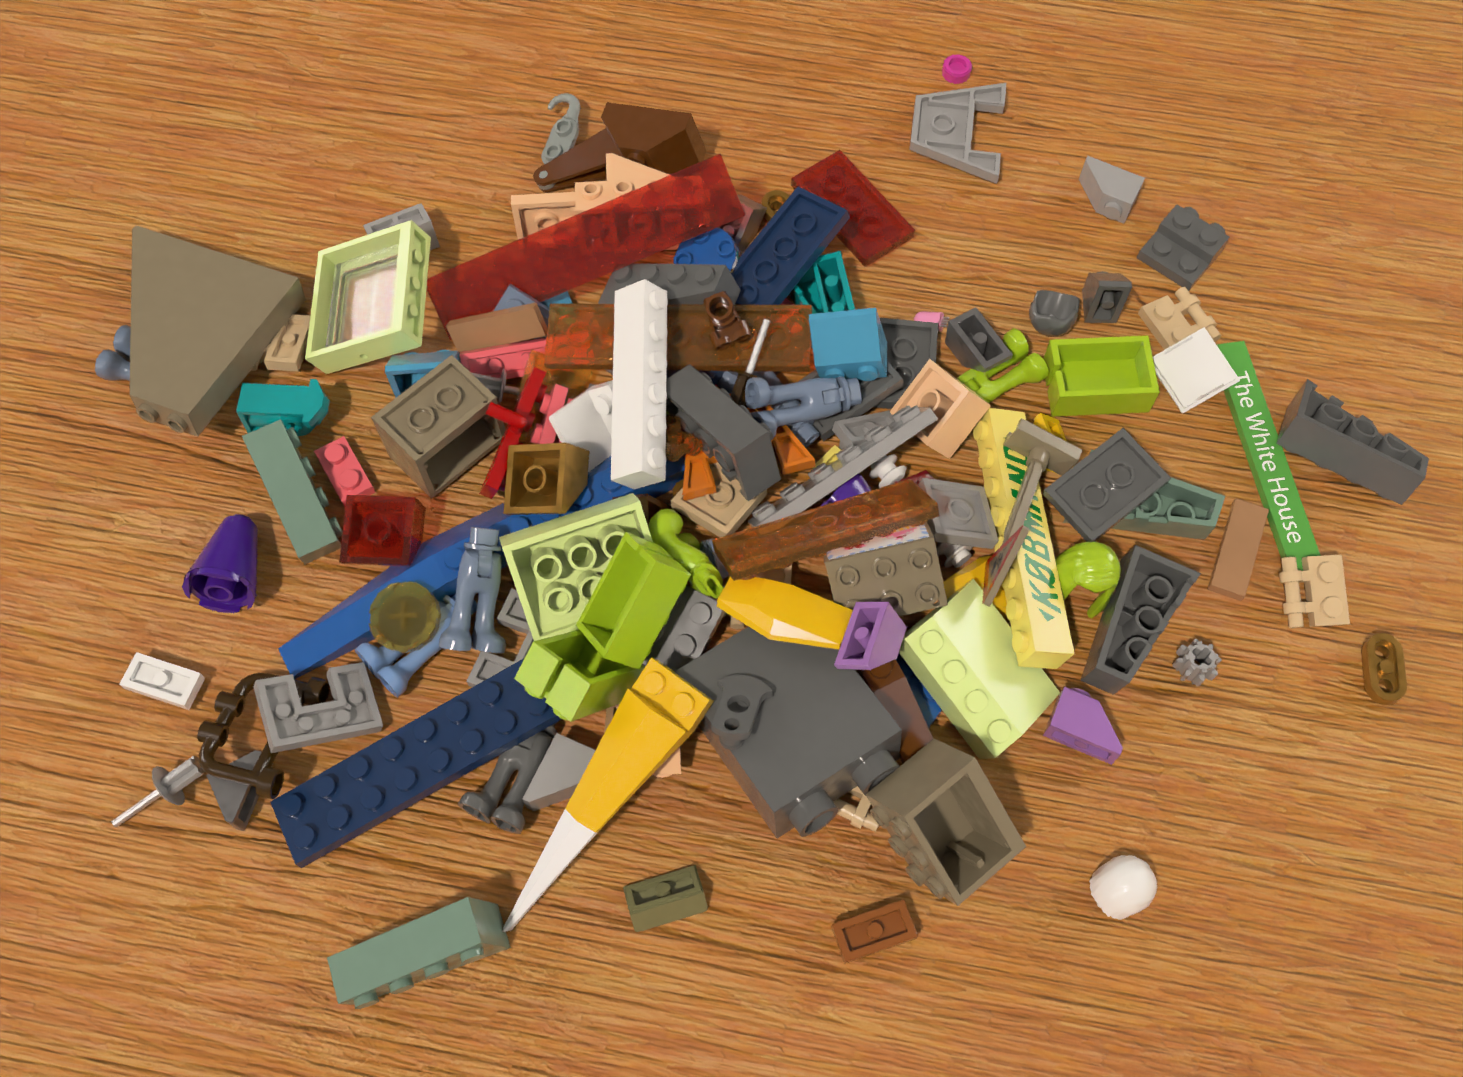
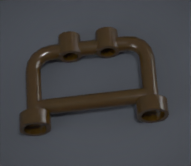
[197,673,330,799]

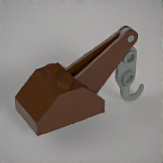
[533,93,706,192]

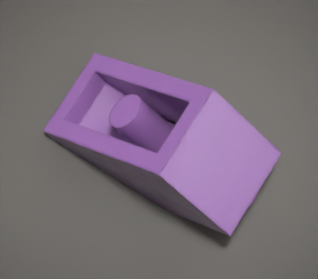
[834,602,907,670]
[1043,687,1123,765]

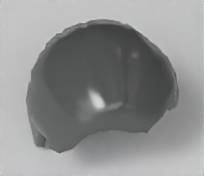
[1029,290,1080,337]

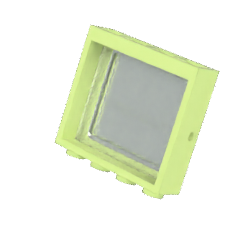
[305,220,431,374]

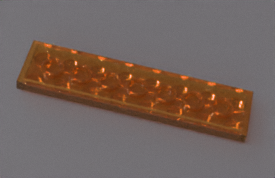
[544,303,813,372]

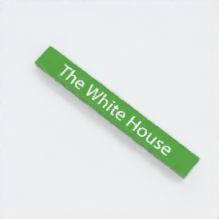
[1216,341,1321,571]

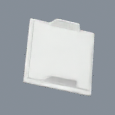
[1153,327,1240,414]

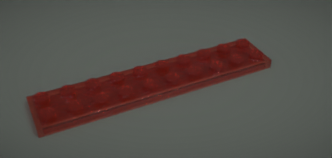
[426,153,745,340]

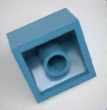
[809,308,887,381]
[385,350,461,397]

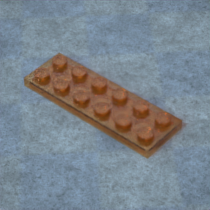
[712,479,940,581]

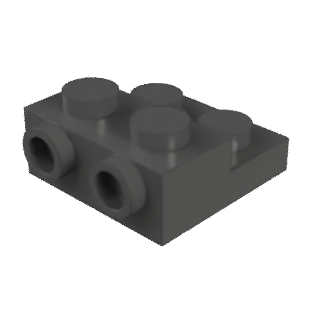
[1137,205,1230,291]

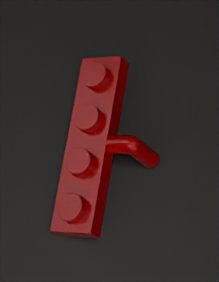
[479,367,547,499]

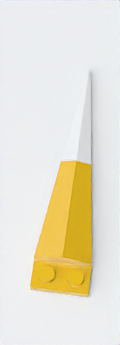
[503,658,714,932]

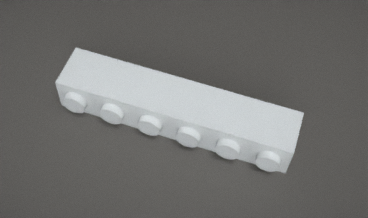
[611,279,668,489]

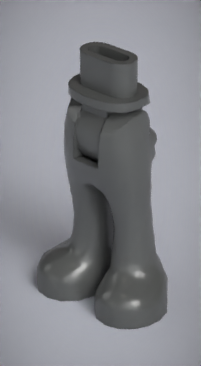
[458,722,557,834]

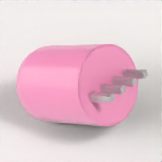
[914,311,949,331]

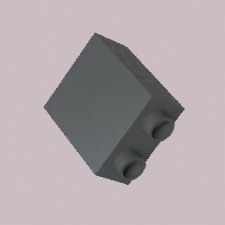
[675,627,902,839]

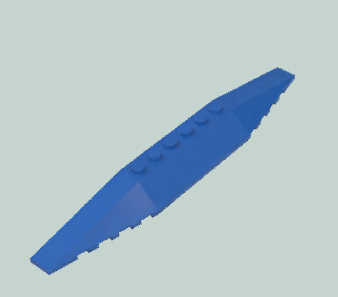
[278,430,688,679]

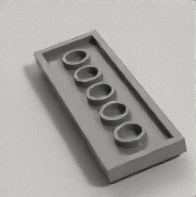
[748,405,938,538]

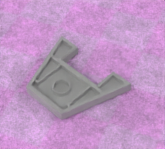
[909,83,1006,184]

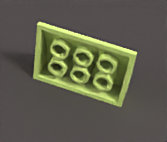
[499,493,653,641]
[899,579,1060,759]

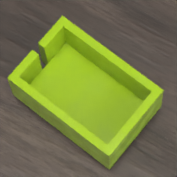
[1043,335,1160,417]
[576,532,691,670]
[514,630,644,722]

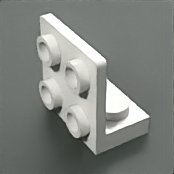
[549,380,613,472]

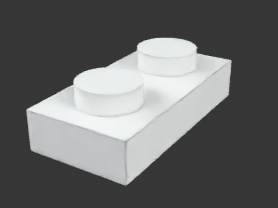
[119,652,205,710]

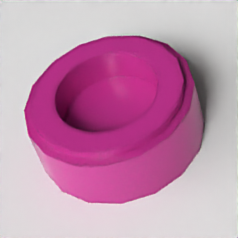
[942,54,972,84]

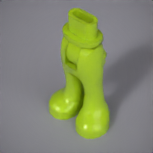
[957,328,1049,403]
[648,509,724,598]

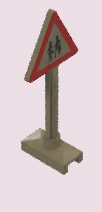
[982,418,1082,607]

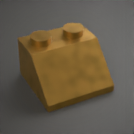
[503,443,590,515]

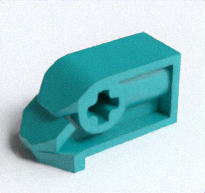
[236,379,330,436]

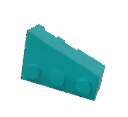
[789,251,855,324]

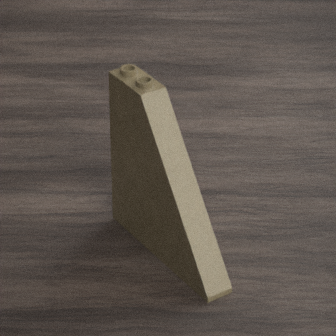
[130,225,306,437]

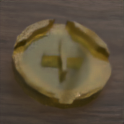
[369,581,441,653]

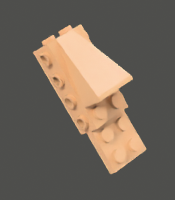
[511,153,711,255]

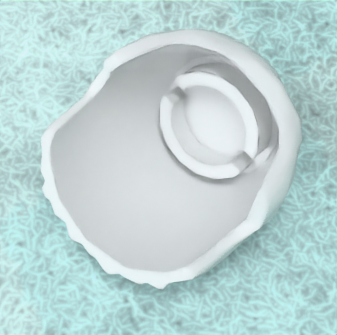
[1089,855,1157,920]

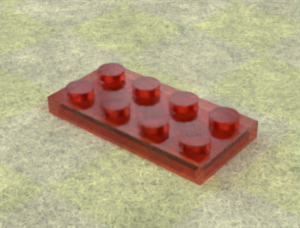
[791,150,915,267]

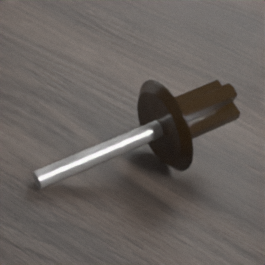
[728,319,771,408]

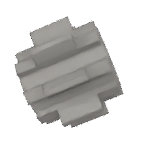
[1172,639,1222,687]

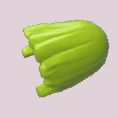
[1055,541,1121,619]

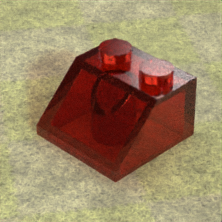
[339,495,426,566]

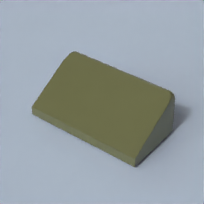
[623,865,708,932]

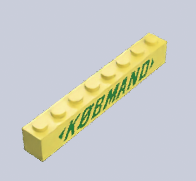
[973,408,1074,669]

